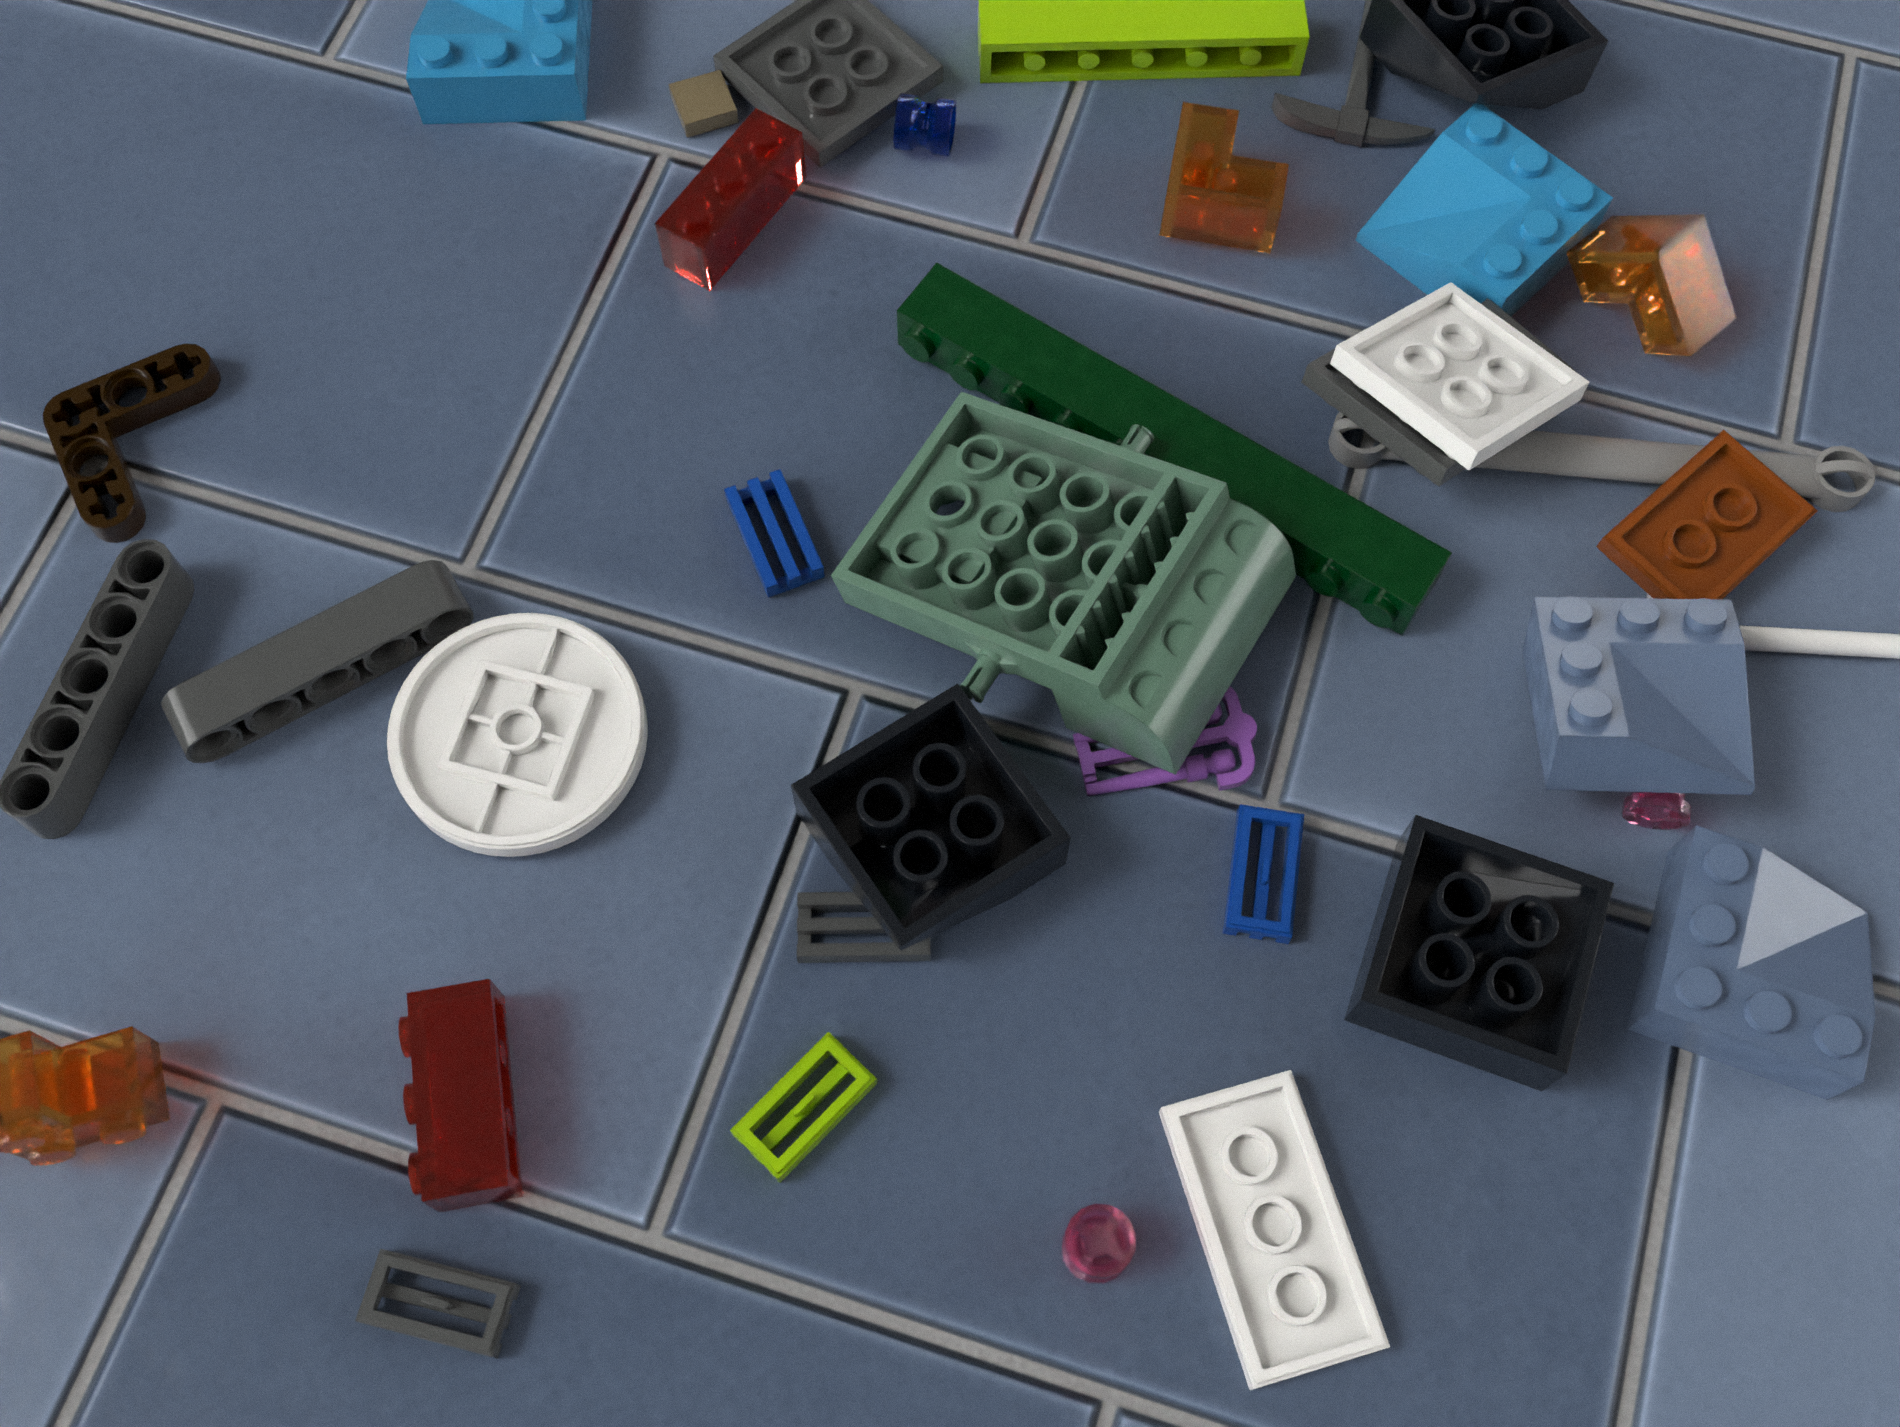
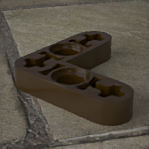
[43,343,221,543]

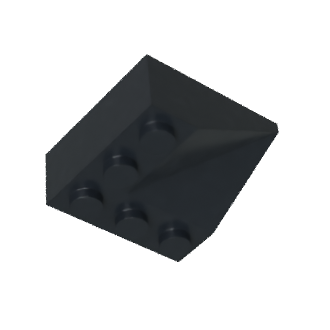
[1360,0,1608,109]
[791,683,1071,950]
[1344,815,1614,1091]

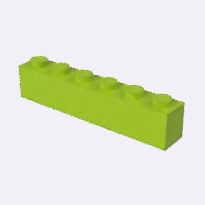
[978,0,1310,83]

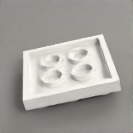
[1330,282,1590,470]

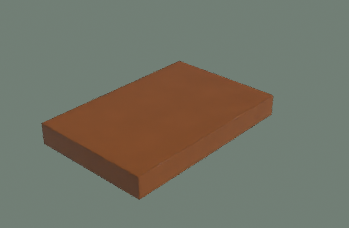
[1596,430,1818,599]

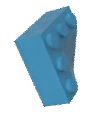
[406,0,593,124]
[1355,104,1613,317]

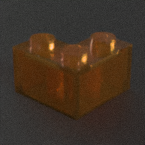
[1159,102,1289,253]
[1566,214,1736,356]
[0,1026,170,1166]

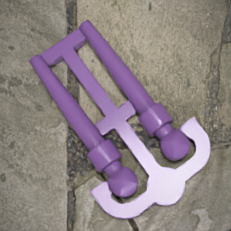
[1073,686,1257,796]

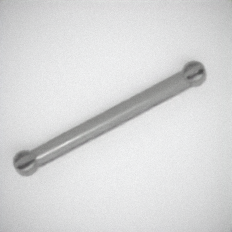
[1328,412,1876,512]

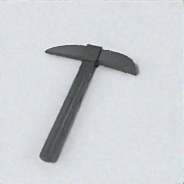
[1271,0,1435,147]

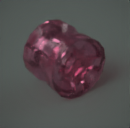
[1622,792,1692,830]
[1062,1204,1136,1284]

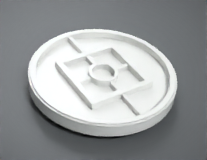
[387,613,648,857]

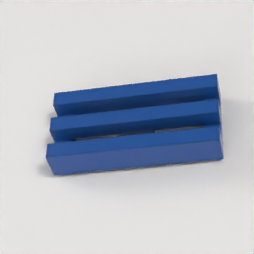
[724,469,825,598]
[1223,804,1304,944]

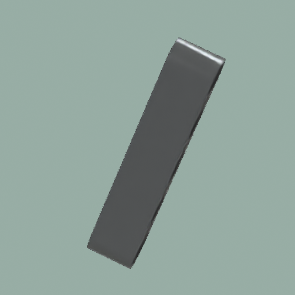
[0,539,195,839]
[161,560,474,763]

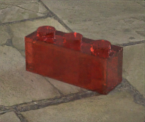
[655,108,807,291]
[398,979,523,1212]

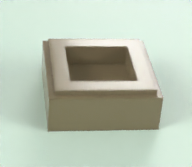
[668,70,739,138]

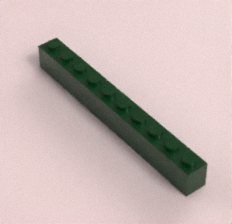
[897,262,1452,635]

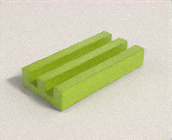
[730,1032,877,1183]

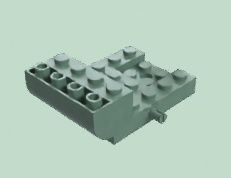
[831,392,1296,775]

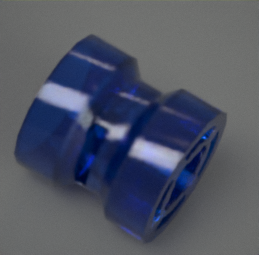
[893,93,957,157]

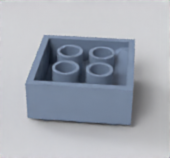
[1522,597,1755,795]
[1626,825,1876,1100]

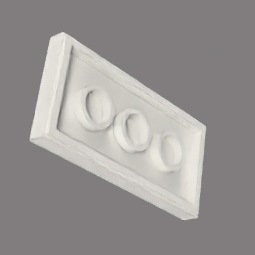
[1159,1070,1390,1390]

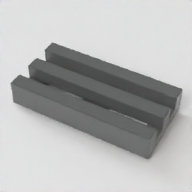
[797,892,931,963]
[355,1249,521,1359]

